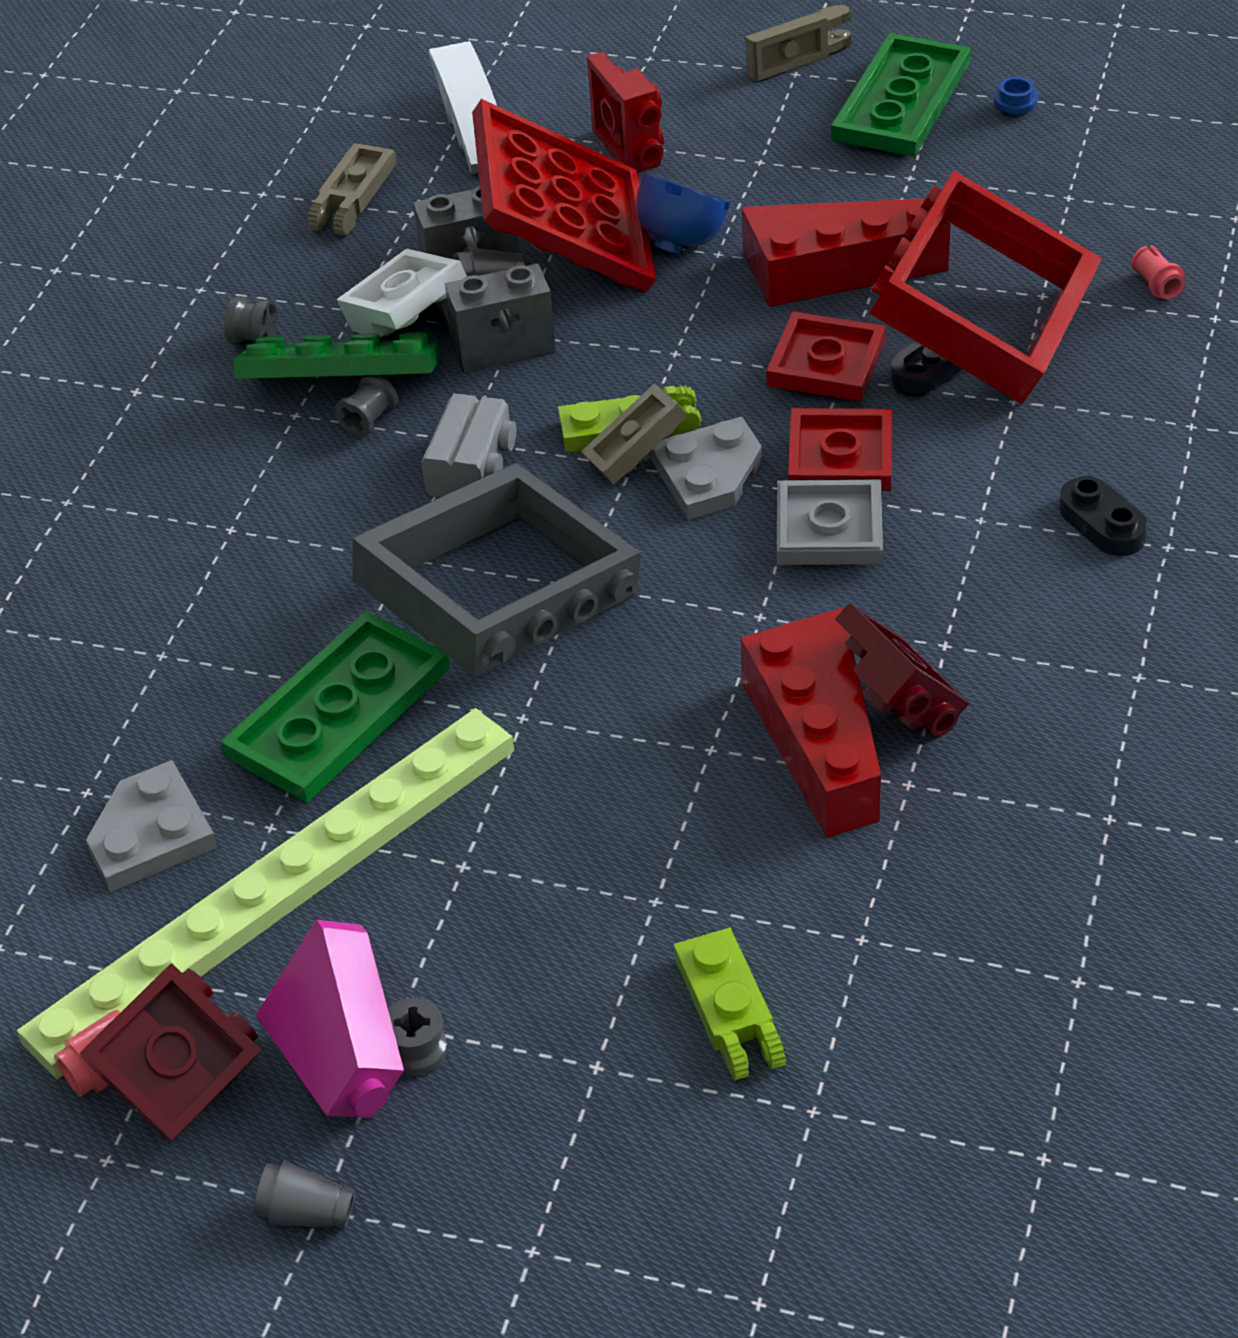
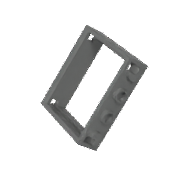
[353,463,641,677]

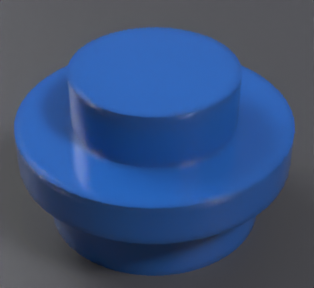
[994,77,1038,116]

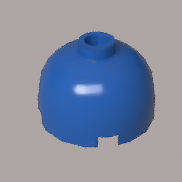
[635,173,731,255]

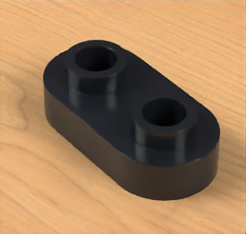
[891,341,962,396]
[1059,476,1148,556]

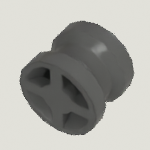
[224,296,278,344]
[388,997,448,1077]

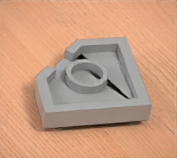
[650,416,762,520]
[86,760,217,893]

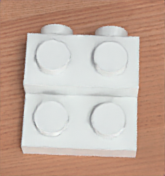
[337,249,467,338]

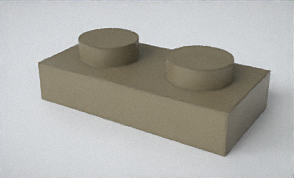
[581,383,688,485]

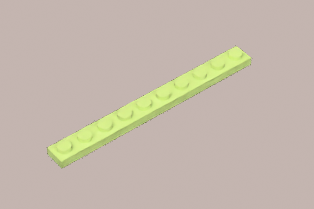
[17,708,514,1079]

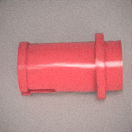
[1131,245,1185,299]

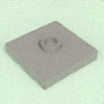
[777,480,883,565]

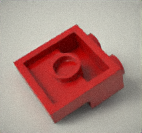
[587,52,664,173]

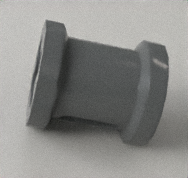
[335,375,399,437]

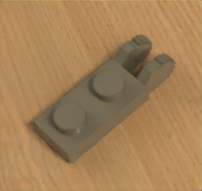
[745,4,852,81]
[307,143,397,236]

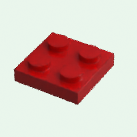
[766,311,886,402]
[788,408,892,491]

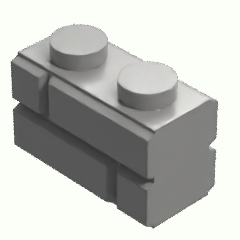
[421,393,517,498]

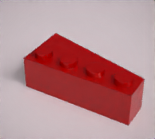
[742,198,951,307]
[740,608,881,838]

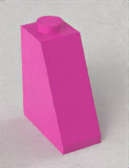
[256,920,404,1118]

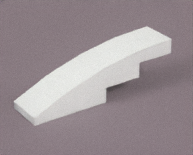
[429,41,497,175]

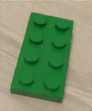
[831,33,971,157]
[233,332,441,379]
[220,611,450,803]

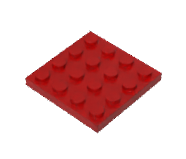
[472,99,656,293]

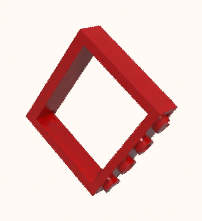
[869,170,1102,404]

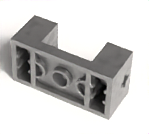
[413,186,556,373]

